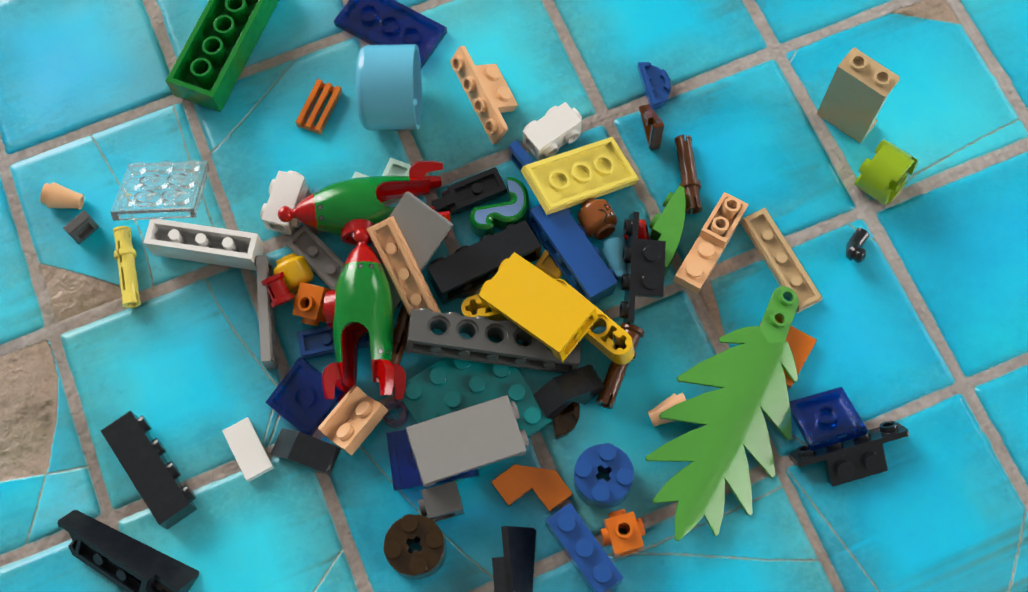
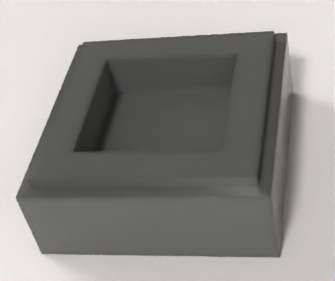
[63,210,99,244]

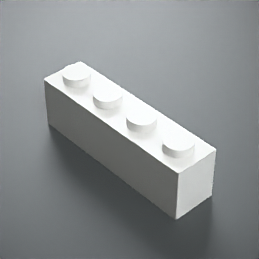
[143,218,265,271]

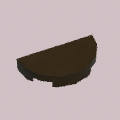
[547,382,580,440]

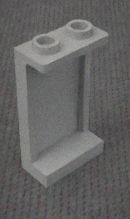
[406,395,529,488]

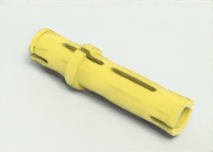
[113,226,141,308]

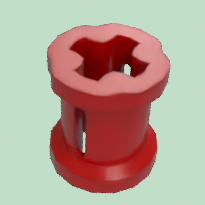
[261,272,296,308]

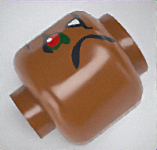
[577,198,618,240]

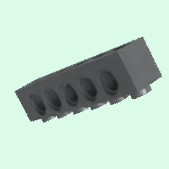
[405,308,581,374]

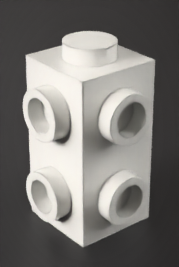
[523,102,582,161]
[260,171,311,236]

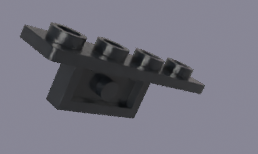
[619,211,666,324]
[789,421,909,487]

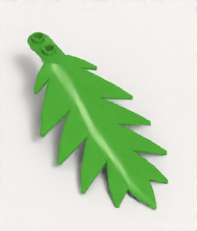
[645,286,799,541]

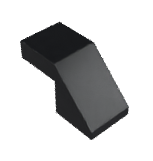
[533,364,605,419]
[271,428,341,476]

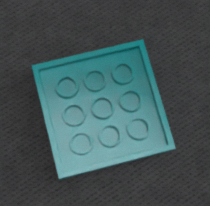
[402,337,552,484]

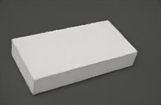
[222,417,274,482]

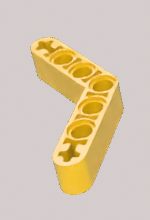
[461,279,635,365]

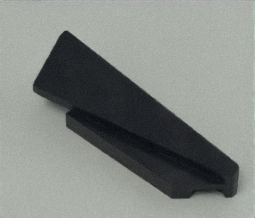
[57,510,199,592]
[492,526,536,592]

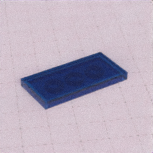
[334,0,447,69]

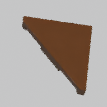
[639,104,664,150]

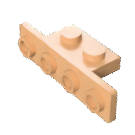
[450,46,518,144]

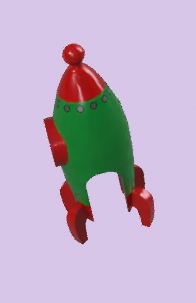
[278,161,451,245]
[322,228,406,403]

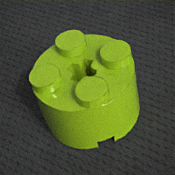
[854,139,918,205]

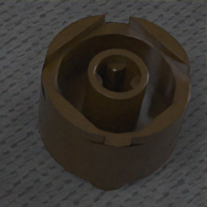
[384,514,446,580]

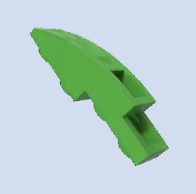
[649,186,686,277]

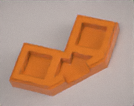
[491,464,573,513]

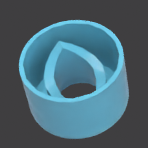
[356,44,422,130]

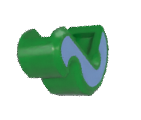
[470,177,529,237]

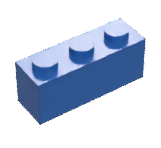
[546,503,623,592]

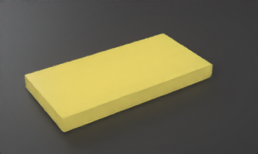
[521,137,639,215]

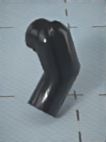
[846,228,869,263]

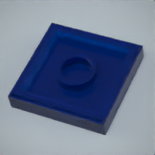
[265,357,345,436]
[789,387,867,451]

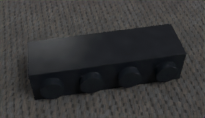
[427,220,541,305]
[101,411,197,530]

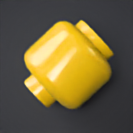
[273,253,314,296]

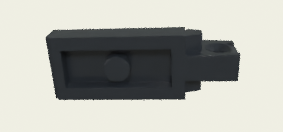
[431,167,507,215]

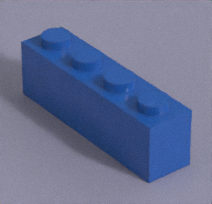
[527,205,618,304]

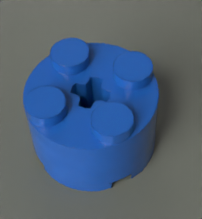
[573,443,634,509]

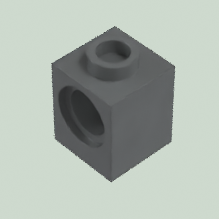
[418,481,465,522]

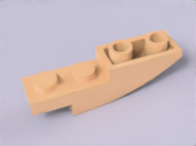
[673,192,749,294]

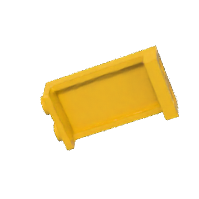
[478,252,598,362]

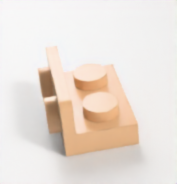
[318,385,389,456]

